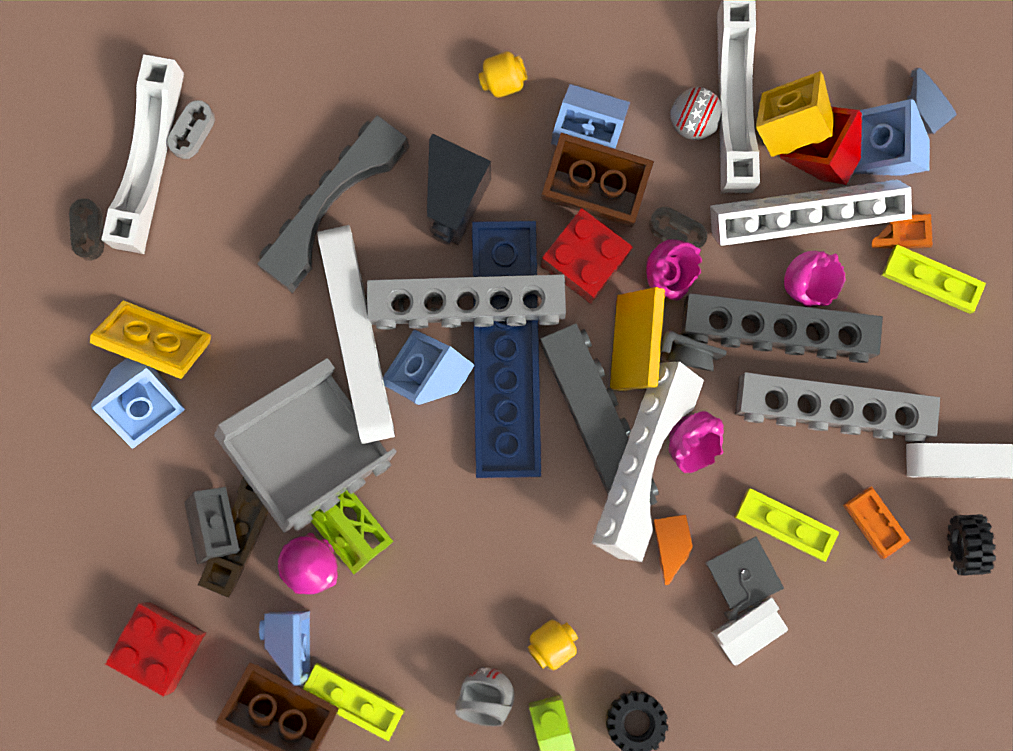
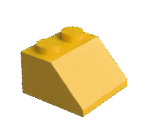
[756,71,834,157]

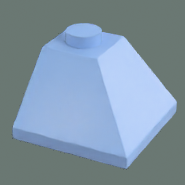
[853,99,929,176]
[383,329,474,405]
[91,358,185,449]
[259,611,310,685]

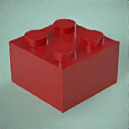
[541,208,633,304]
[105,602,206,697]

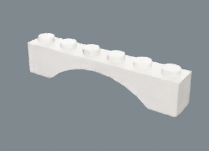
[717,0,760,193]
[101,54,184,254]
[592,362,704,561]

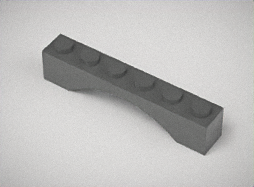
[257,115,409,293]

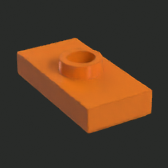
[843,486,911,559]

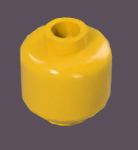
[479,51,527,98]
[527,620,578,670]

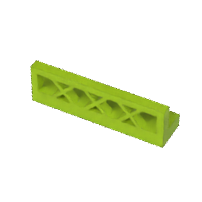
[311,490,394,574]

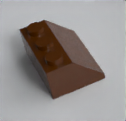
[542,133,654,227]
[215,662,339,751]

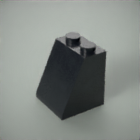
[427,133,492,245]

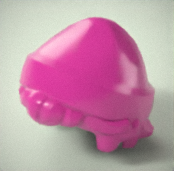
[646,239,702,301]
[784,251,846,308]
[669,411,724,473]
[278,533,338,595]

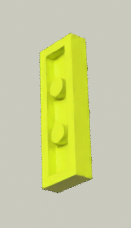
[881,244,986,314]
[734,488,839,562]
[303,663,405,742]

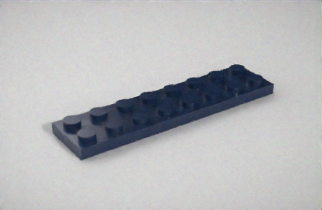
[472,221,541,478]

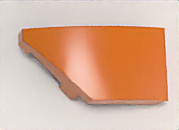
[871,214,933,249]
[653,515,693,585]

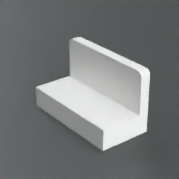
[712,597,788,665]

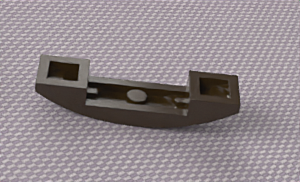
[198,477,269,597]

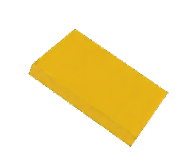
[610,287,665,391]
[90,301,211,379]

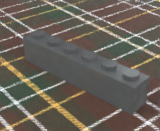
[540,323,659,506]

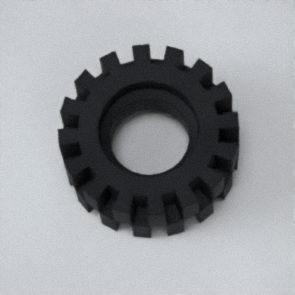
[947,514,996,576]
[606,691,669,751]

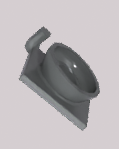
[661,331,727,372]
[705,536,784,620]

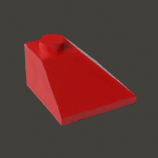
[779,106,862,185]

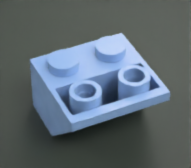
[551,84,630,149]

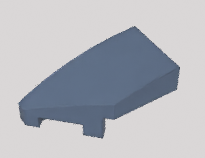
[907,68,957,134]

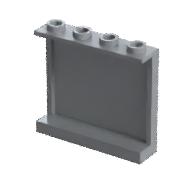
[214,358,396,532]

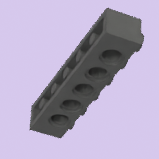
[681,293,883,363]

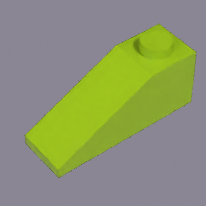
[529,695,575,751]

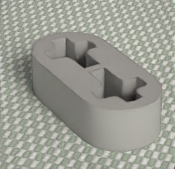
[167,100,215,159]

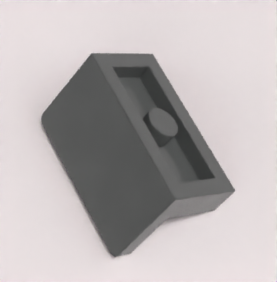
[185,487,239,564]

